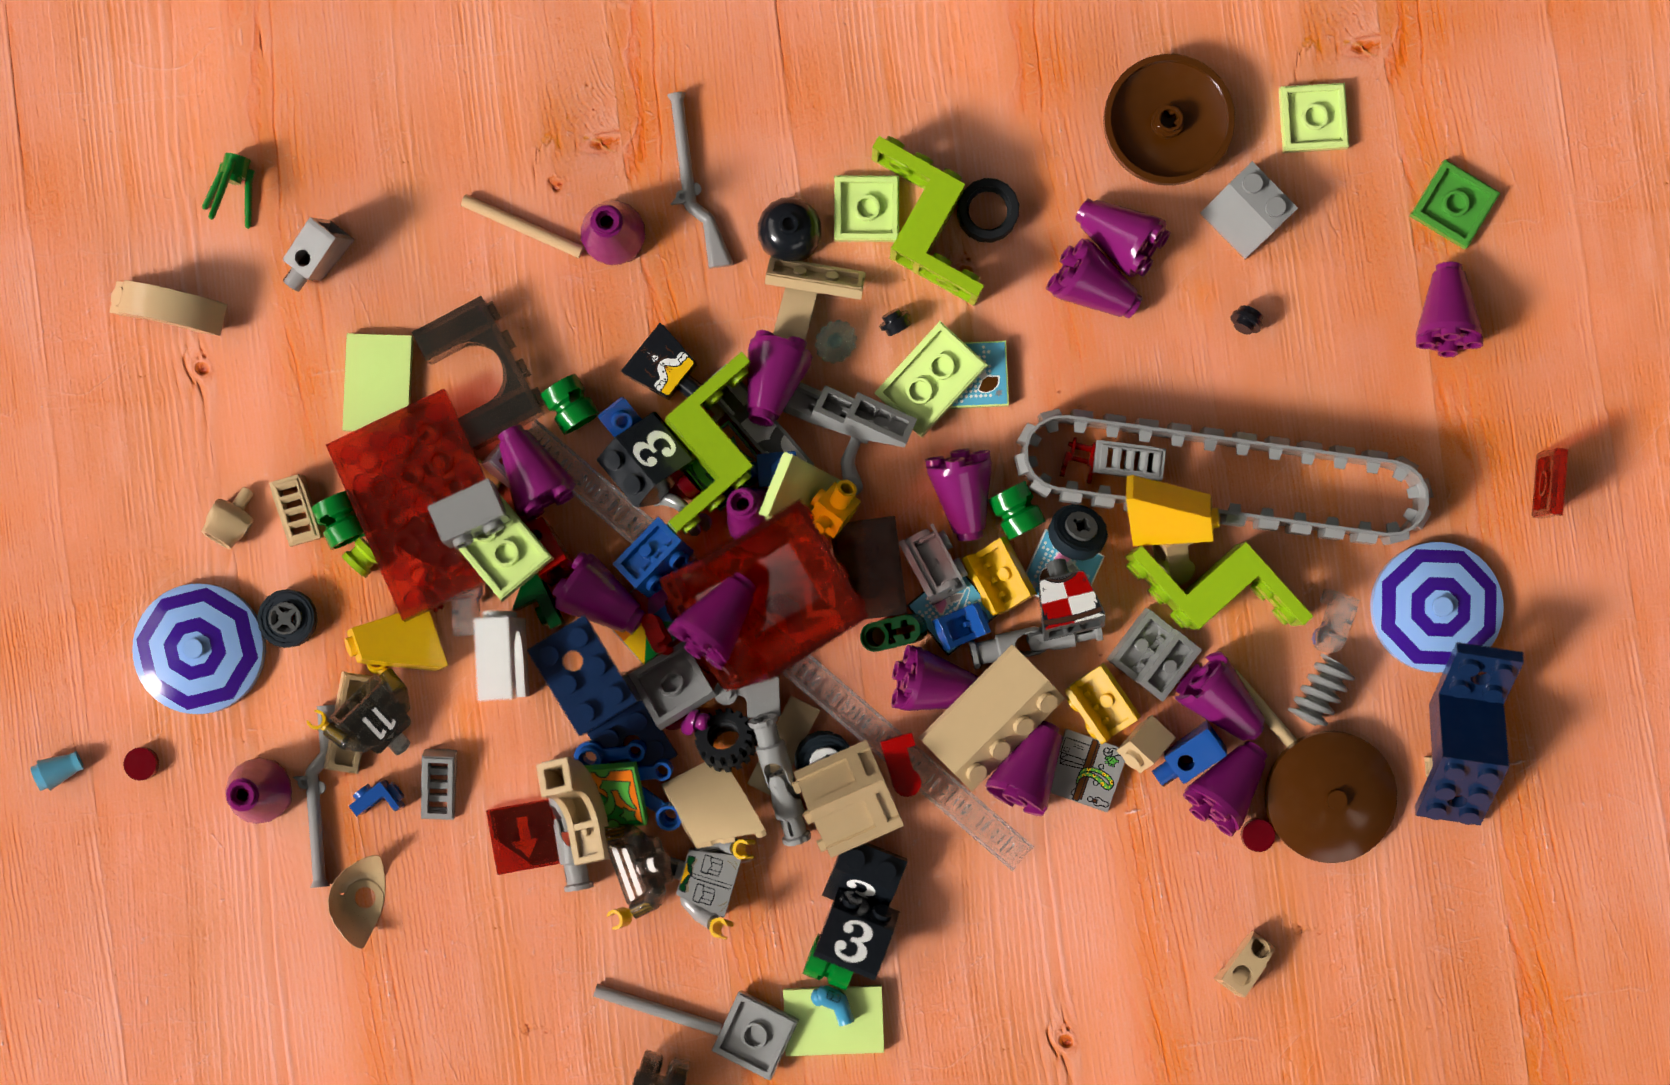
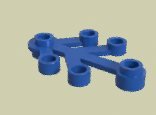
[574,739,681,831]

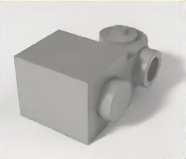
[714,670,781,718]

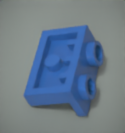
[613,517,694,598]

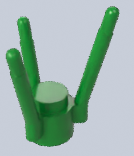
[202,153,255,228]

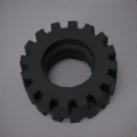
[695,708,757,772]

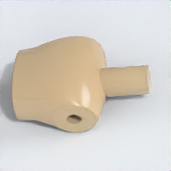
[201,487,254,549]

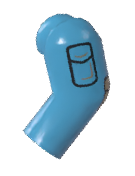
[811,985,855,1026]

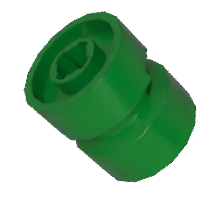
[540,374,600,435]
[988,481,1046,540]
[311,490,370,550]
[802,934,853,990]

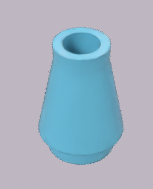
[30,751,84,791]

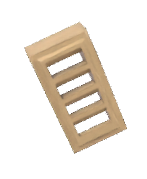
[269,474,322,547]

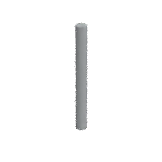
[593,984,722,1036]

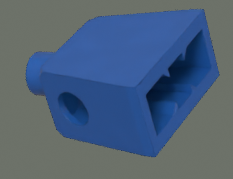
[1152,720,1227,787]

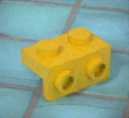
[962,536,1037,616]
[1065,663,1141,744]

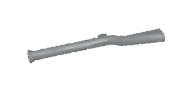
[667,92,734,268]
[293,705,335,888]

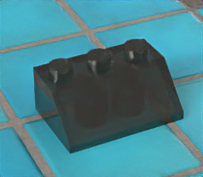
[831,516,908,623]

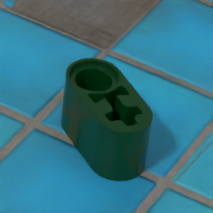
[860,614,928,652]

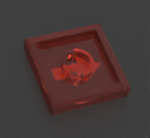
[1531,448,1568,519]
[486,799,560,875]

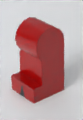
[880,732,922,797]

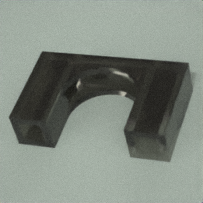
[412,296,545,450]

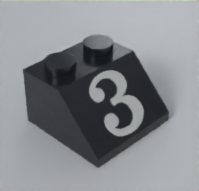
[596,412,696,508]
[822,843,908,906]
[813,887,900,980]

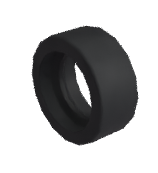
[957,178,1019,243]

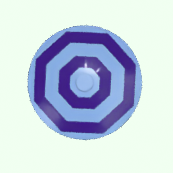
[1370,542,1504,673]
[132,583,266,714]

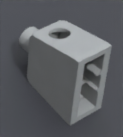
[283,217,355,292]

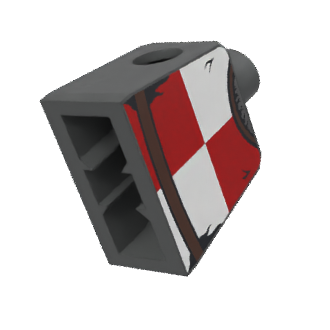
[1039,558,1106,641]

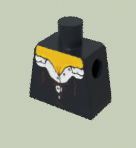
[621,323,702,400]

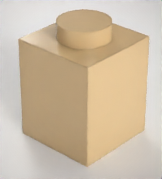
[1116,715,1176,773]

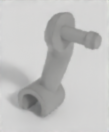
[841,436,869,495]
[654,492,712,536]

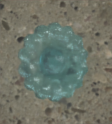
[815,320,857,364]

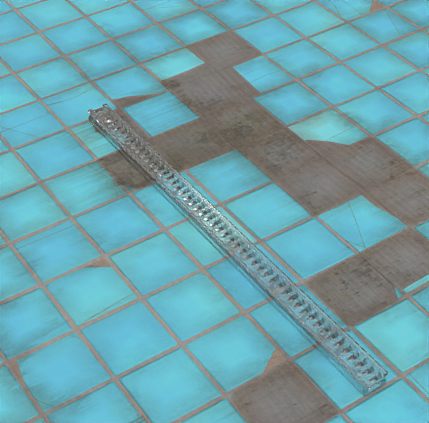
[528,419,1034,871]

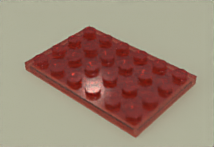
[326,389,487,622]

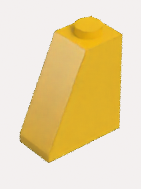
[1126,475,1220,546]
[344,604,448,671]

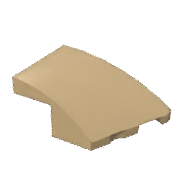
[661,762,767,849]

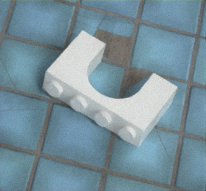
[474,610,530,701]

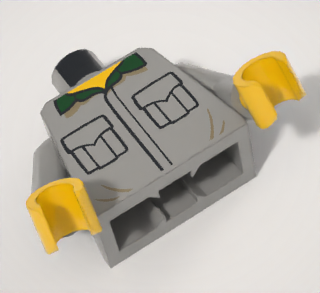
[662,839,755,940]

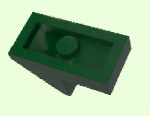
[512,574,565,629]

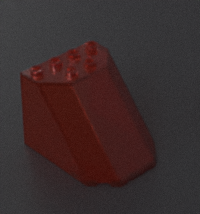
[660,499,869,692]

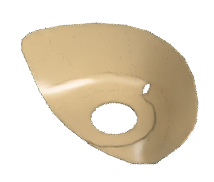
[328,855,385,949]

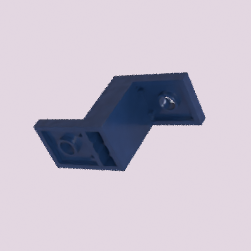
[527,615,678,768]
[1415,642,1524,825]

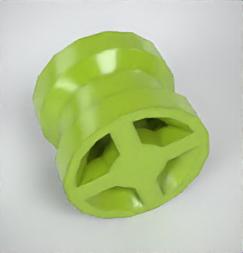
[342,537,384,578]

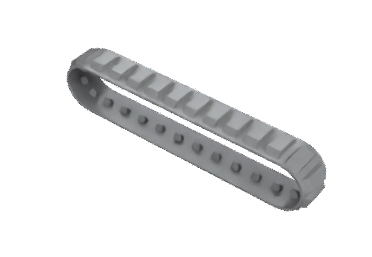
[1014,409,1433,545]

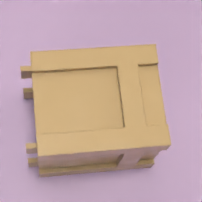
[791,740,904,858]

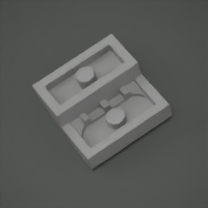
[1106,607,1202,702]

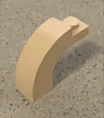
[109,280,227,336]
[536,757,610,866]

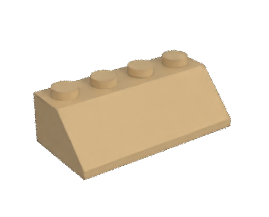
[918,645,1065,791]

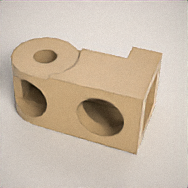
[1152,543,1195,585]
[1214,931,1275,997]

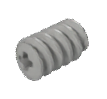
[1288,653,1355,726]

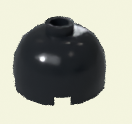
[758,197,822,261]

